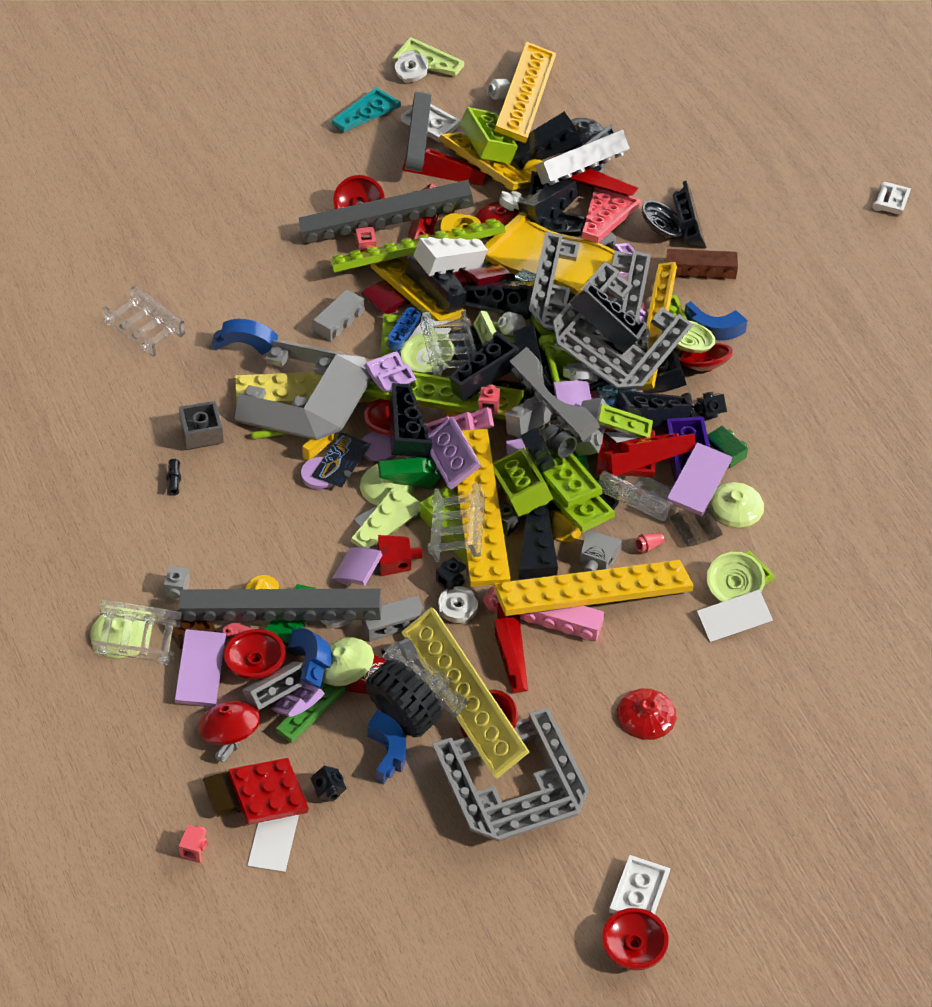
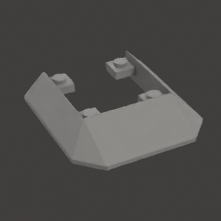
[529,232,651,344]
[553,261,694,389]
[235,340,372,440]
[432,707,589,842]

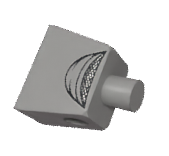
[580,530,622,572]

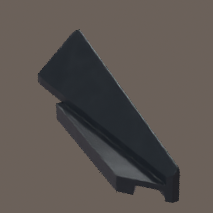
[673,181,707,248]

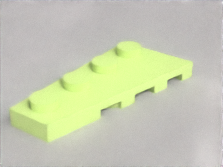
[392,37,464,76]
[351,485,420,549]

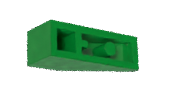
[378,457,441,490]

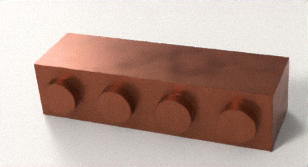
[666,249,738,279]

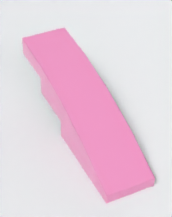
[426,407,494,434]

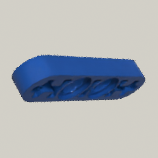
[386,307,421,350]

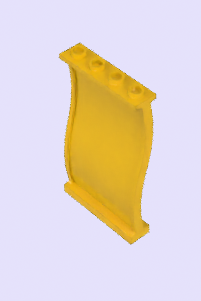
[483,212,626,295]

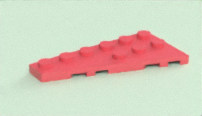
[582,187,641,243]

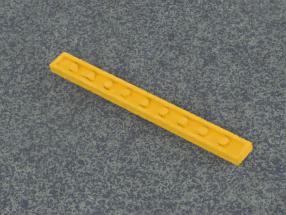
[635,262,677,391]

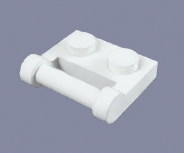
[872,182,911,215]

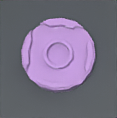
[363,432,396,462]
[301,457,334,490]

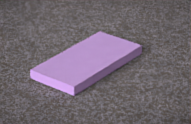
[428,416,482,490]
[667,443,732,516]
[175,629,226,707]

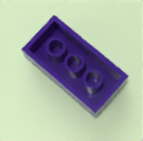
[664,417,710,483]

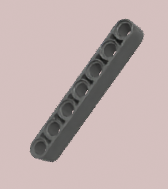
[405,91,432,172]

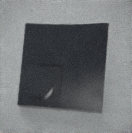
[548,212,586,237]

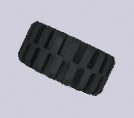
[365,659,442,738]

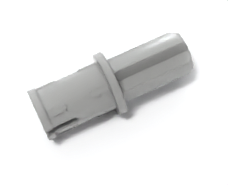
[215,742,240,762]

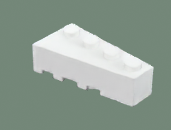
[414,237,488,276]

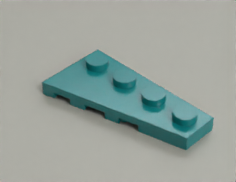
[332,87,401,132]

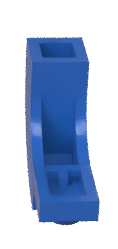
[684,301,748,341]
[211,319,278,355]
[288,628,332,688]
[367,710,406,784]

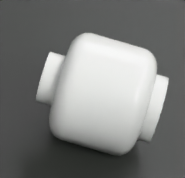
[487,79,511,100]
[498,312,526,337]

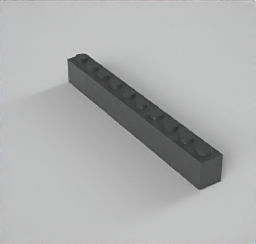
[299,180,474,244]
[179,589,382,621]

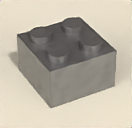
[179,400,224,449]

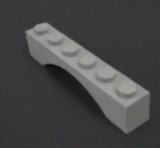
[510,347,600,441]

